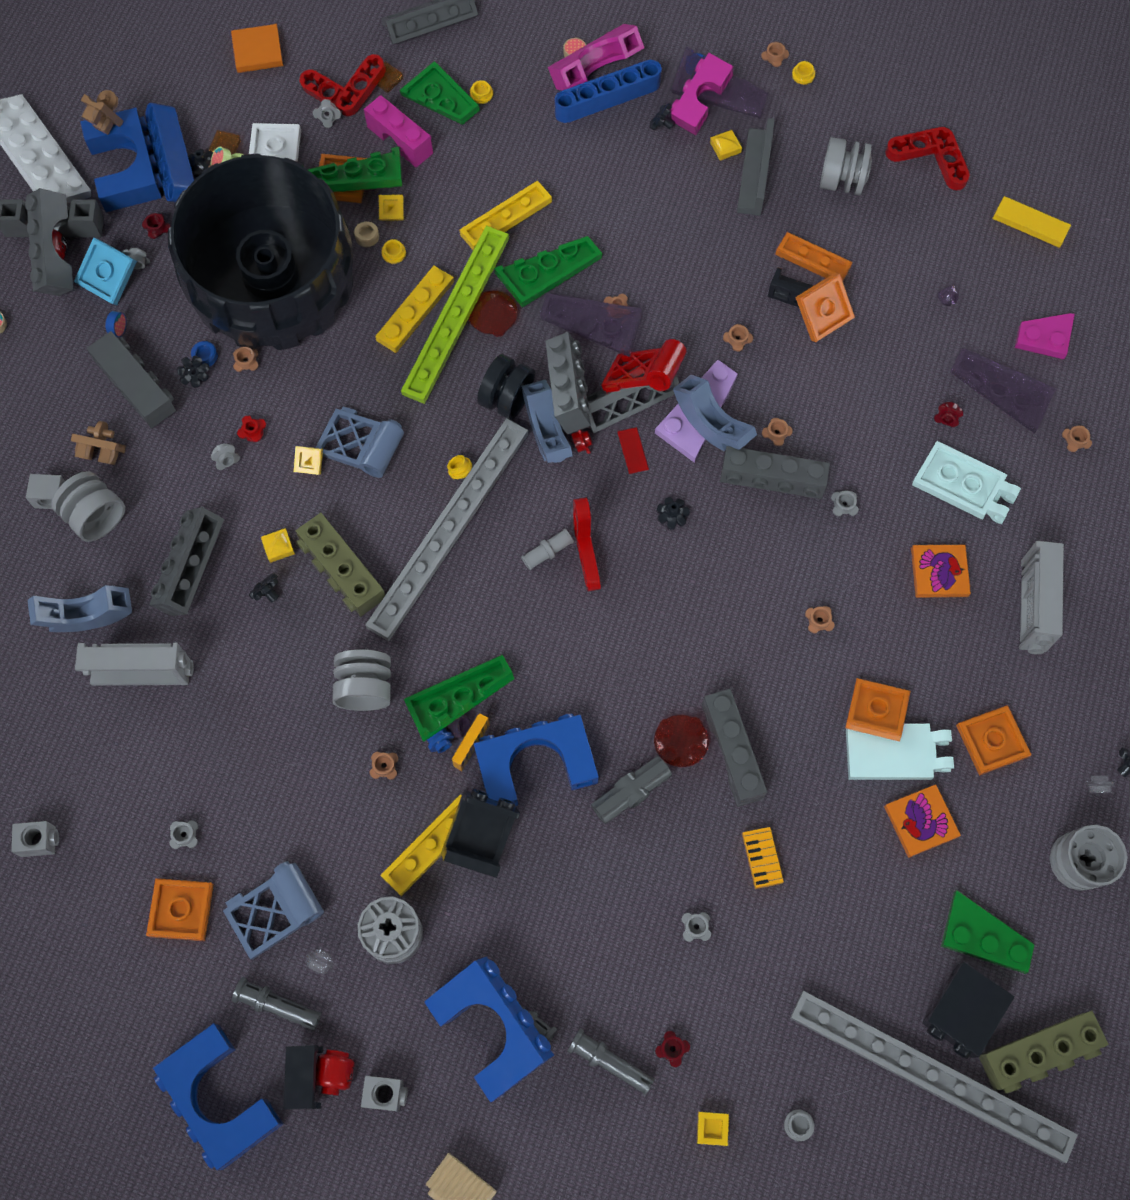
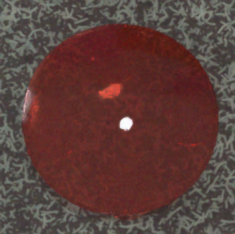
[469,291,518,337]
[654,715,709,767]

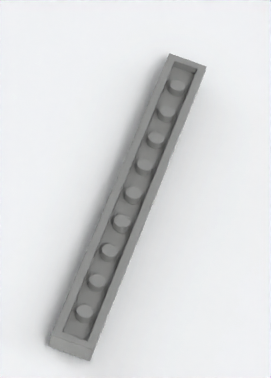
[365,418,528,641]
[790,991,1078,1163]

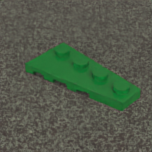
[494,236,602,308]

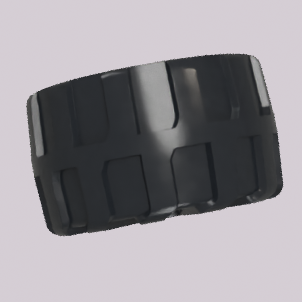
[168,154,353,350]

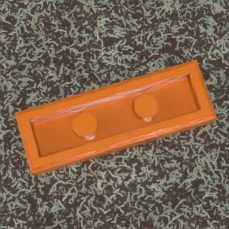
[775,232,853,281]

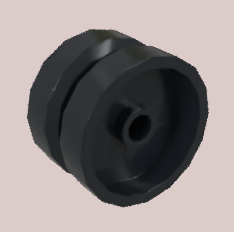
[477,354,536,420]

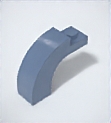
[673,375,757,451]
[521,380,573,463]
[28,585,132,632]

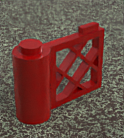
[601,339,686,393]

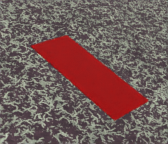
[617,427,649,474]

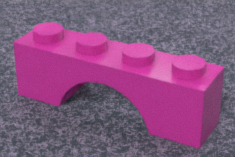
[548,24,644,90]

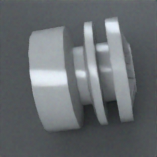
[820,137,872,196]
[51,471,125,542]
[332,650,391,711]
[1050,825,1128,891]
[358,897,423,964]

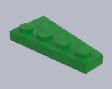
[308,146,402,192]
[404,655,514,742]

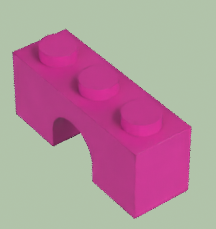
[670,53,733,135]
[364,95,433,168]

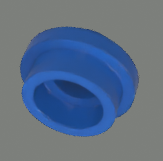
[427,728,454,753]

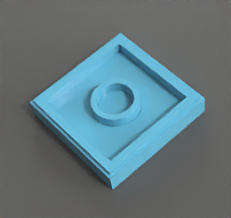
[74,237,137,305]

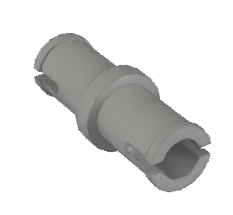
[521,529,574,570]

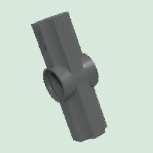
[591,756,672,825]

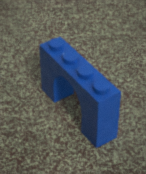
[80,108,163,212]
[474,714,599,806]
[424,956,554,1103]
[153,1024,283,1170]

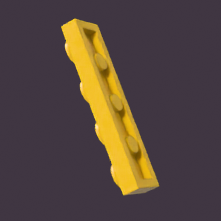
[459,180,552,250]
[375,266,454,353]
[380,794,462,896]

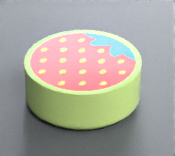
[211,147,231,165]

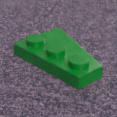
[399,61,480,125]
[941,890,1034,974]

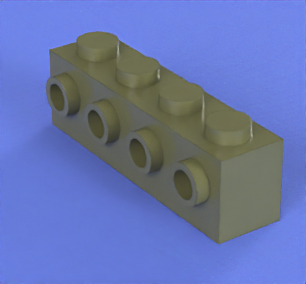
[295,513,385,617]
[979,1011,1109,1094]

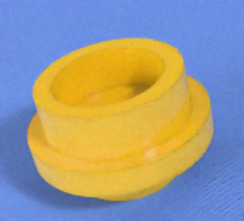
[792,61,815,85]
[470,80,493,104]
[381,239,406,264]
[447,455,472,479]

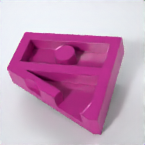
[1015,313,1075,359]

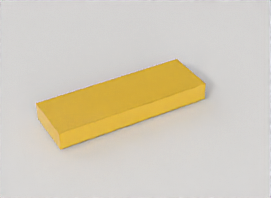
[993,196,1071,248]

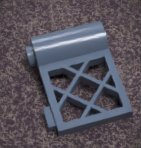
[315,406,404,478]
[223,861,324,960]

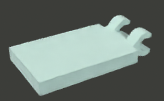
[912,441,1021,524]
[846,724,954,780]

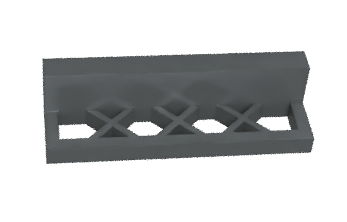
[381,0,478,44]
[737,118,775,216]
[587,372,679,434]

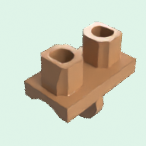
[81,90,123,135]
[71,421,126,465]

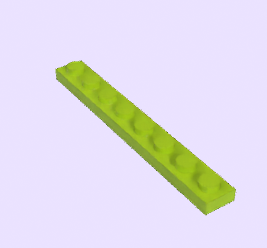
[401,226,509,404]

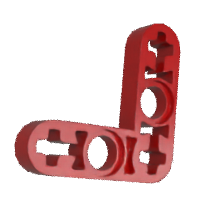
[299,54,386,116]
[885,127,970,190]
[573,497,601,592]

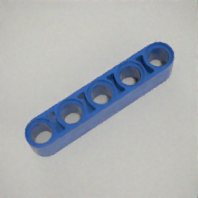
[555,60,662,123]
[145,103,194,202]

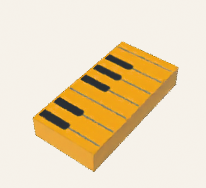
[452,714,490,771]
[742,827,784,889]

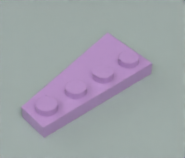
[655,360,737,463]

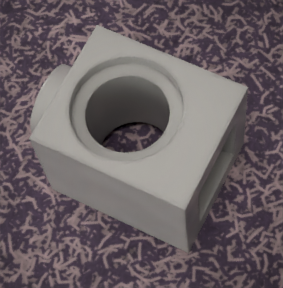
[26,474,65,509]
[11,821,59,857]
[361,1076,408,1112]

